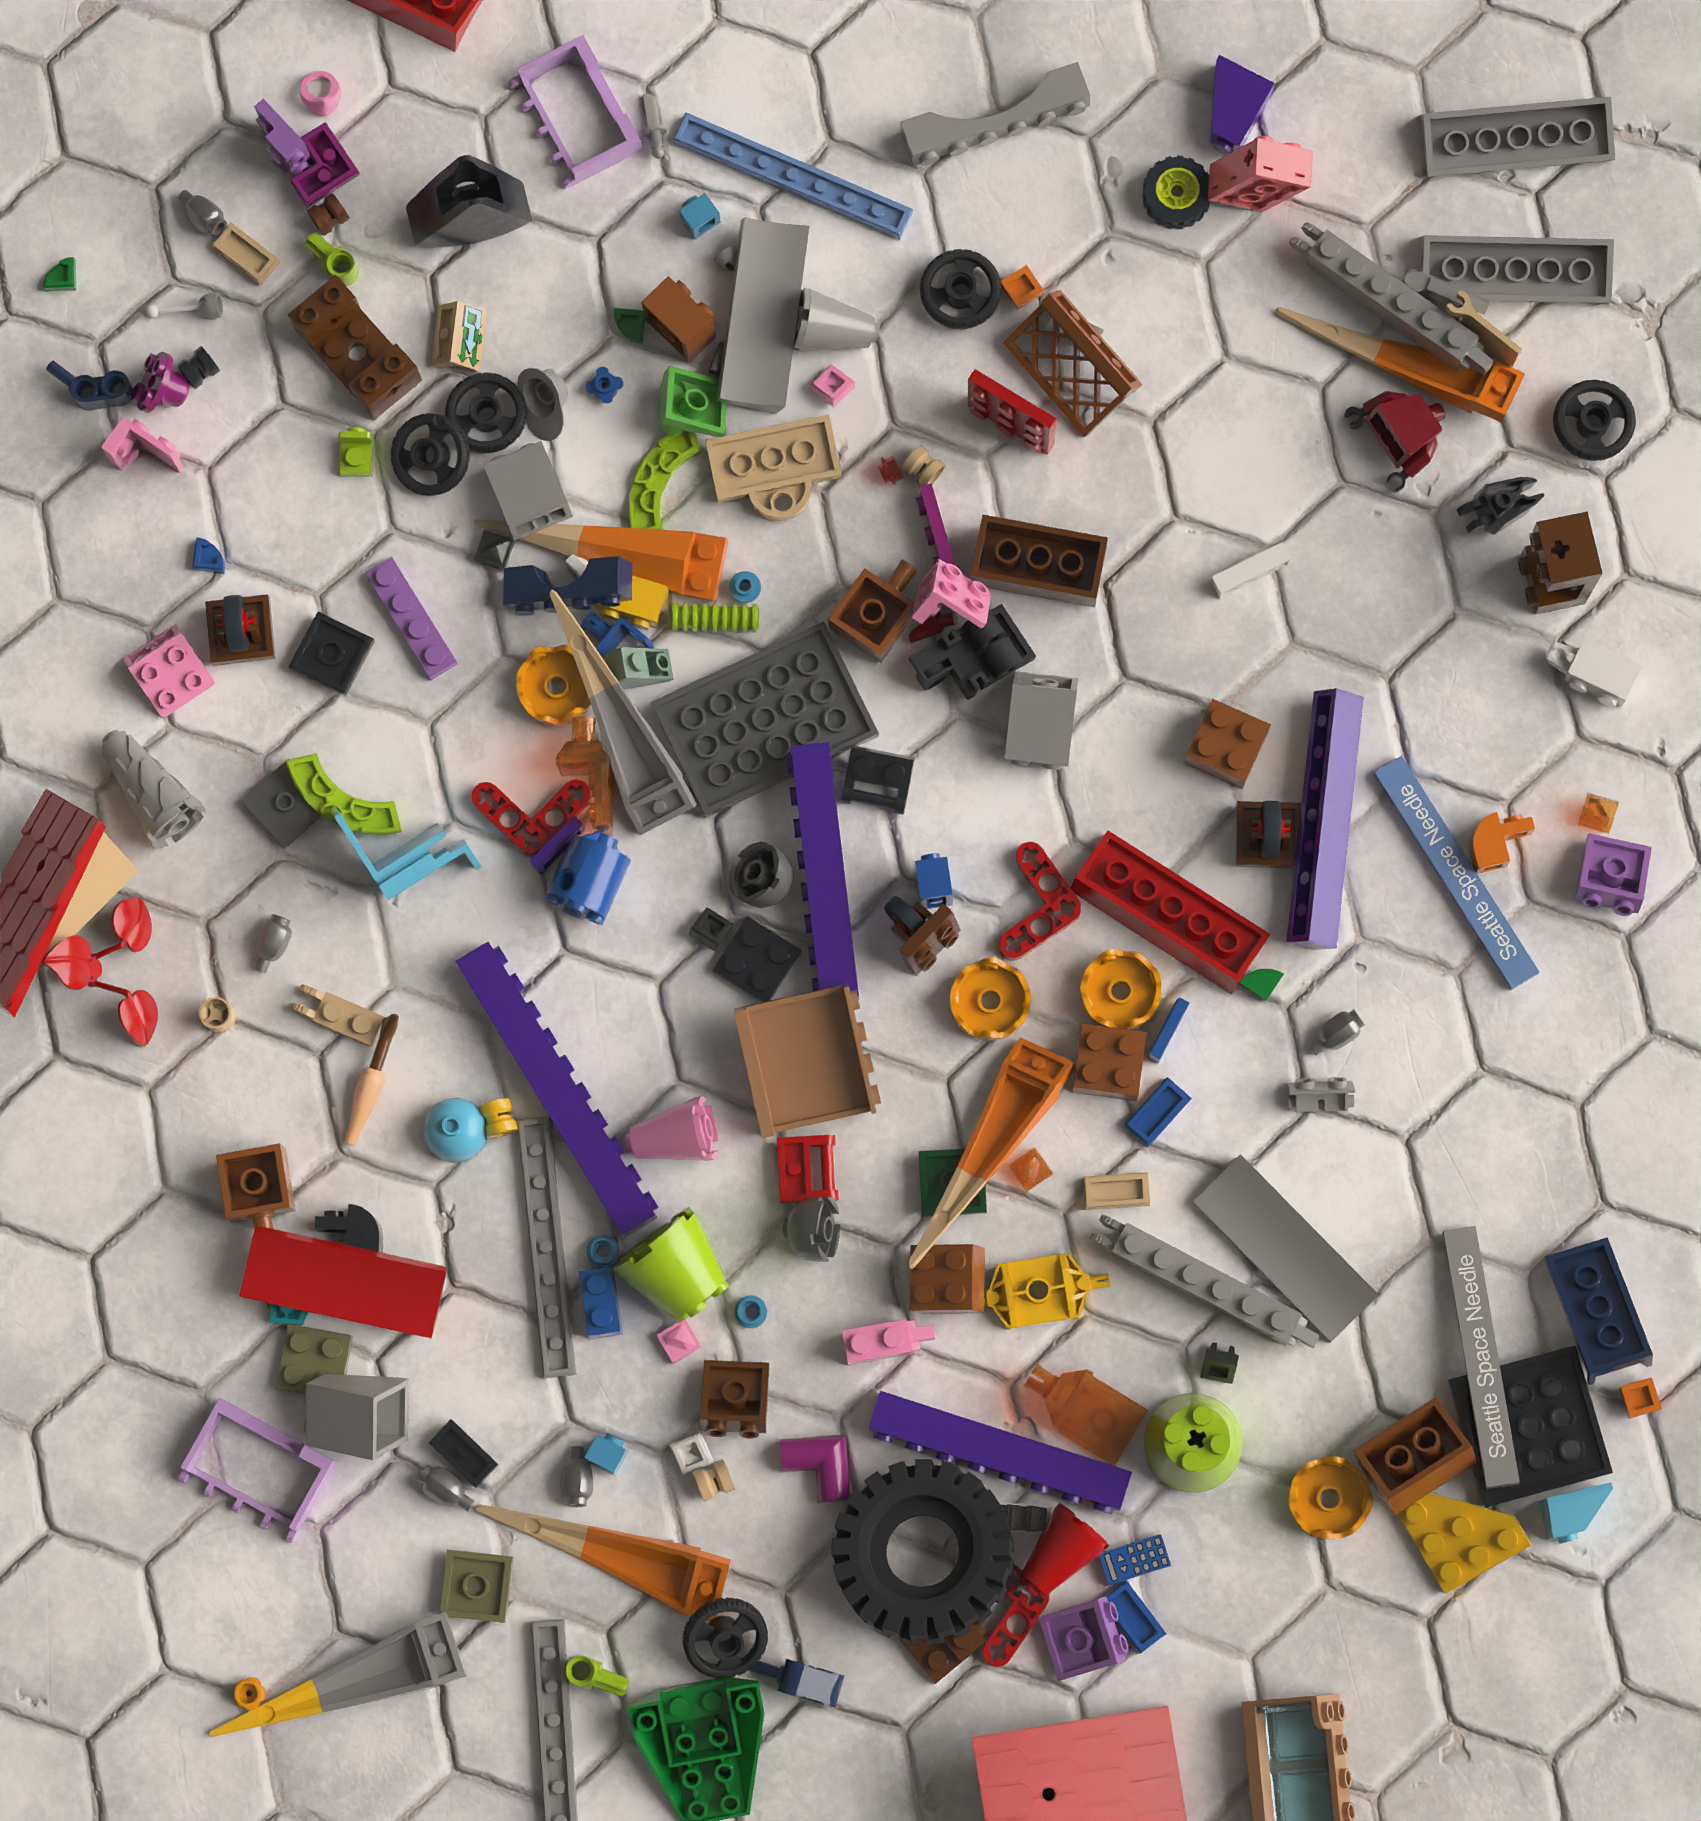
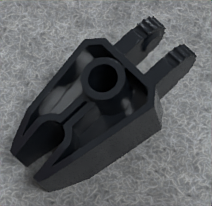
[1456,477,1545,535]

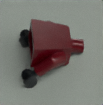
[1344,391,1445,493]

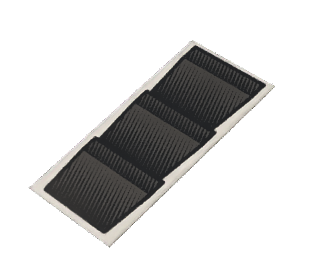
[999,1502,1049,1534]

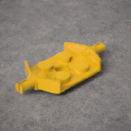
[984,1253,1110,1330]

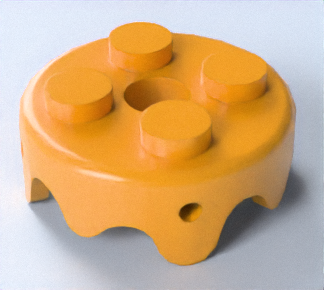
[516,645,591,726]
[1080,949,1161,1030]
[950,957,1031,1041]
[1288,1456,1373,1540]

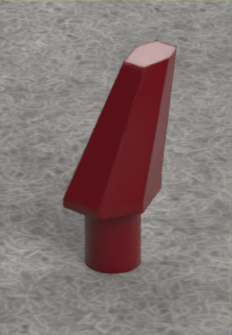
[909,611,957,643]

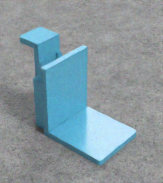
[330,806,481,900]

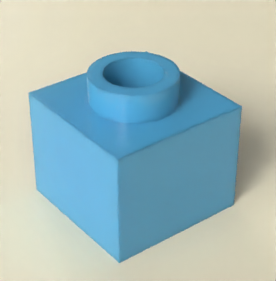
[679,193,721,239]
[584,1433,628,1475]

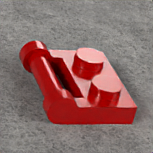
[777,1135,839,1204]

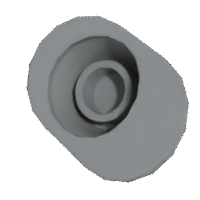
[517,368,568,441]

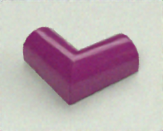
[290,122,360,208]
[780,1434,850,1503]

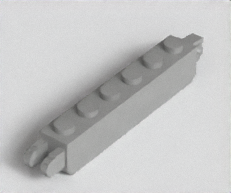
[1289,222,1493,375]
[1089,1214,1320,1348]

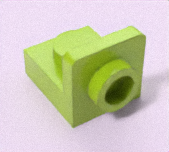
[338,427,374,477]

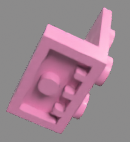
[101,417,184,473]
[912,559,991,628]
[123,624,215,718]

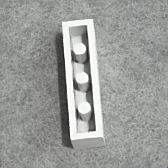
[1211,542,1292,598]

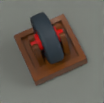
[205,594,276,666]
[1236,801,1302,868]
[884,896,961,976]

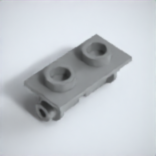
[1287,1077,1355,1112]

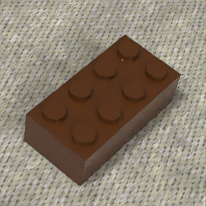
[970,514,1108,608]

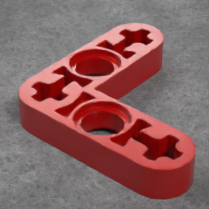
[471,779,592,856]
[999,842,1081,960]
[983,1564,1049,1667]

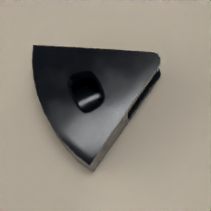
[406,155,532,247]

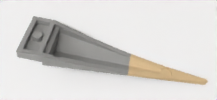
[550,590,697,835]

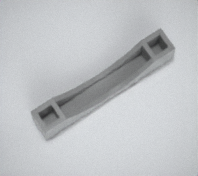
[900,62,1090,166]

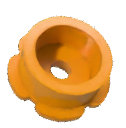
[233,1677,266,1710]

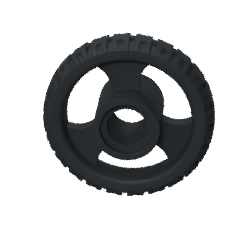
[920,249,1001,330]
[445,373,527,453]
[1553,380,1636,461]
[390,413,470,496]
[682,1597,768,1679]

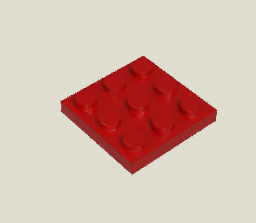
[968,369,1056,455]

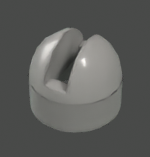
[713,244,737,272]

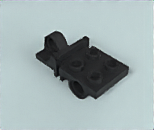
[908,604,1036,700]

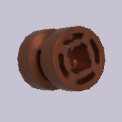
[306,193,350,236]

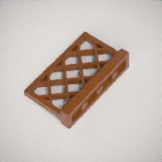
[1003,290,1143,437]

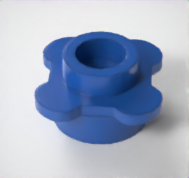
[586,367,623,404]

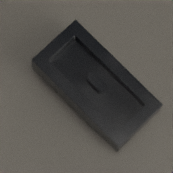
[428,1419,499,1489]

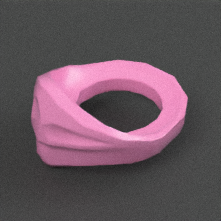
[300,71,341,116]

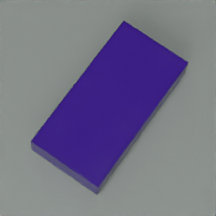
[530,815,585,874]

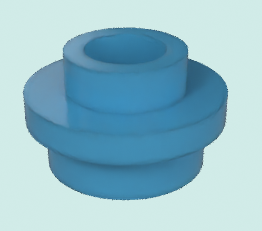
[729,571,761,603]
[587,1235,619,1268]
[734,1295,767,1328]

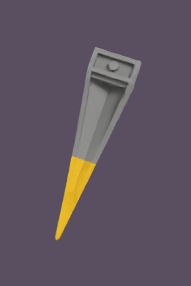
[209,1612,467,1736]

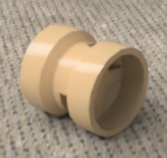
[901,445,946,486]
[199,997,236,1033]
[693,1459,735,1502]

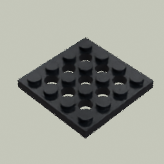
[1447,1345,1613,1508]

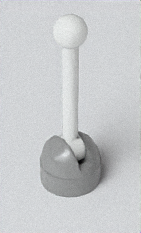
[146,292,223,318]

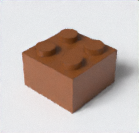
[641,276,716,363]
[1184,698,1271,789]
[1073,1024,1147,1101]
[909,1244,985,1314]

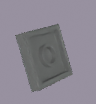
[241,759,322,849]

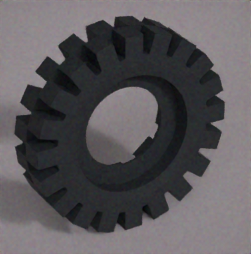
[831,1459,1015,1645]

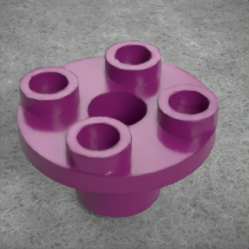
[131,352,190,413]

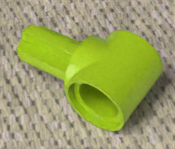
[304,232,359,286]
[566,1656,629,1697]

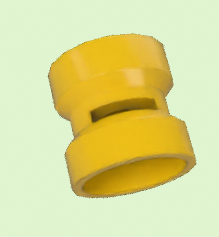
[479,1098,518,1139]

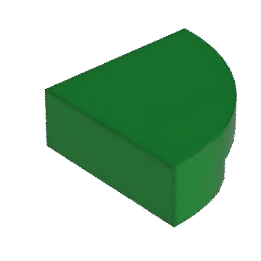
[43,257,76,292]
[614,308,645,344]
[1239,969,1284,1002]

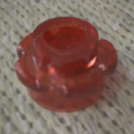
[877,455,904,485]

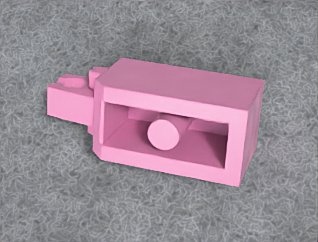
[842,1319,936,1366]

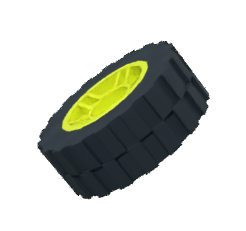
[1142,155,1211,230]

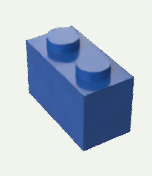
[915,853,953,909]
[579,1267,623,1339]

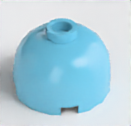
[423,1097,487,1163]

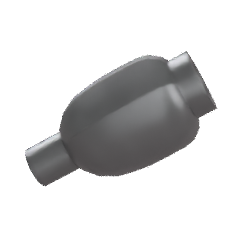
[178,190,227,235]
[254,914,292,973]
[1308,1009,1365,1056]
[561,1446,593,1507]
[417,1465,474,1512]

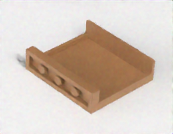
[734,983,881,1138]

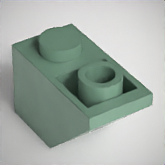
[601,647,674,690]

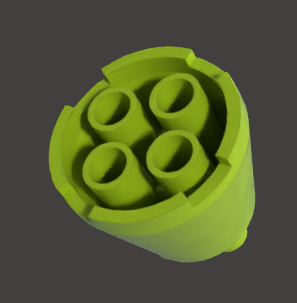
[613,1207,729,1323]
[1144,1393,1243,1493]

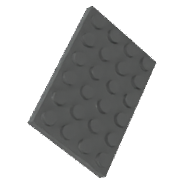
[651,621,879,818]

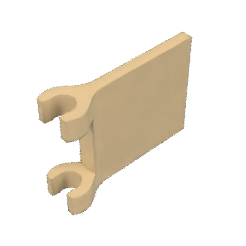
[1446,290,1522,368]

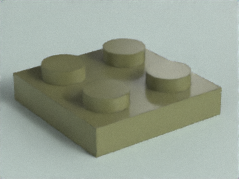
[275,1324,353,1394]
[439,1549,514,1623]

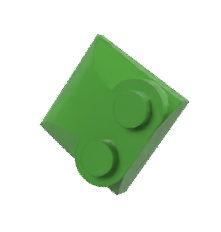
[657,365,726,437]

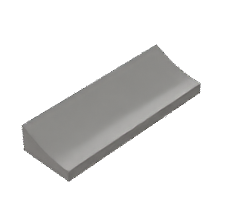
[1419,97,1615,177]
[716,217,810,414]
[1421,235,1614,303]
[1192,1154,1379,1343]

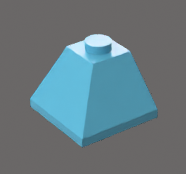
[1539,1482,1613,1544]

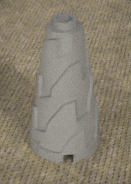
[102,730,206,848]

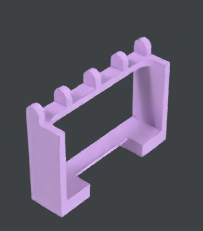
[508,35,643,188]
[178,1398,337,1543]

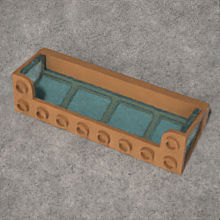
[1242,1694,1355,1821]

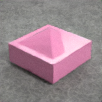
[810,364,855,407]
[657,1320,701,1364]

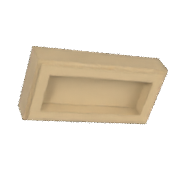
[211,222,280,286]
[1083,1172,1150,1210]

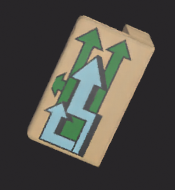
[431,301,487,372]

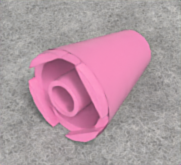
[625,1096,719,1161]

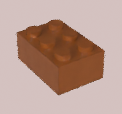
[1353,1397,1477,1516]

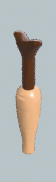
[344,1013,399,1145]

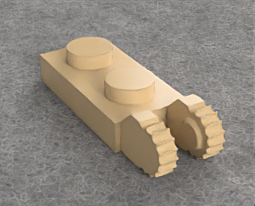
[290,984,385,1047]

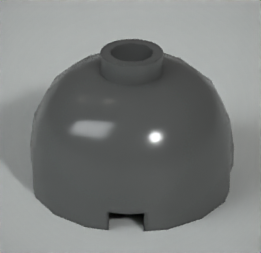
[729,841,794,908]
[782,1196,840,1262]

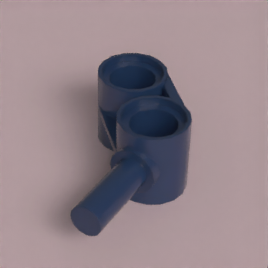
[46,360,134,411]
[750,1658,845,1708]

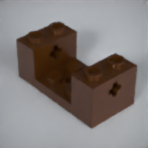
[287,275,422,420]
[1518,511,1603,615]

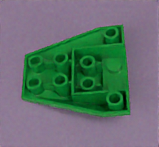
[627,1677,764,1821]

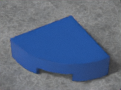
[192,537,225,574]

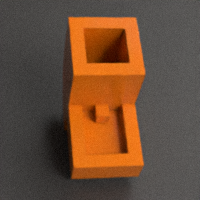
[1470,812,1535,874]

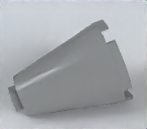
[793,288,880,351]

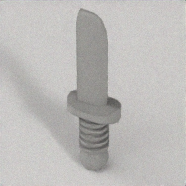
[643,94,667,159]

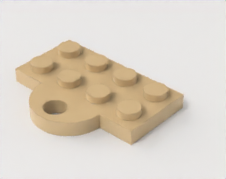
[705,414,842,521]

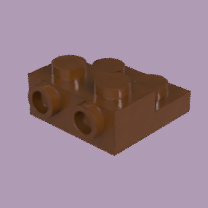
[700,1360,770,1439]
[902,1621,987,1684]

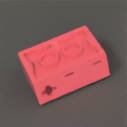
[1208,136,1313,212]

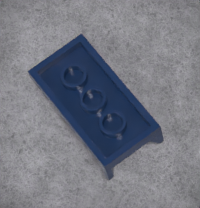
[1545,1237,1653,1385]

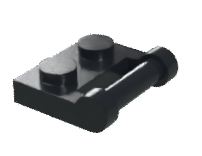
[841,745,915,815]

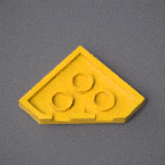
[1398,1492,1532,1594]

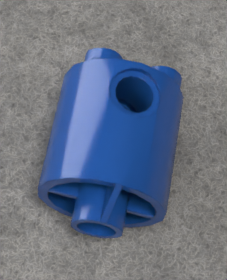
[544,831,631,926]

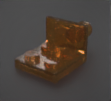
[556,716,614,837]
[1024,1364,1148,1466]

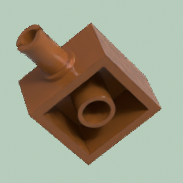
[828,559,917,663]
[216,1143,296,1229]

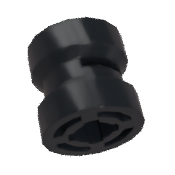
[176,346,220,389]

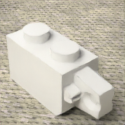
[1546,642,1642,707]

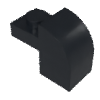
[315,1204,383,1253]

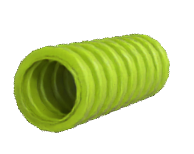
[671,603,759,633]

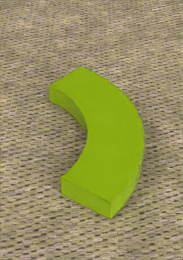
[628,431,702,530]
[286,753,402,835]

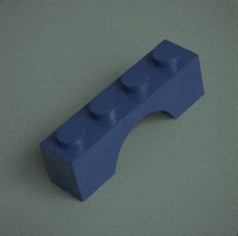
[503,556,632,616]

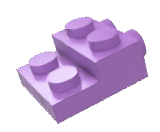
[254,98,313,177]
[1574,833,1652,916]
[1039,1596,1128,1681]

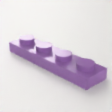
[365,557,458,680]

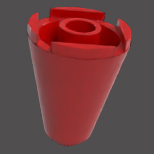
[1020,1503,1109,1597]

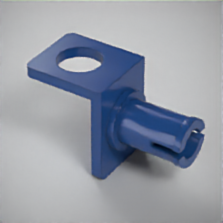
[580,612,654,656]

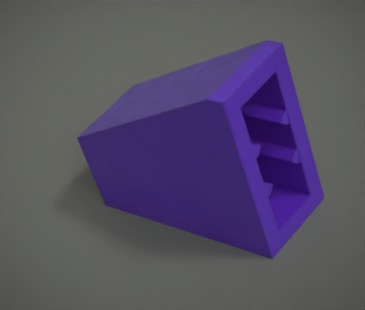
[1210,55,1275,154]

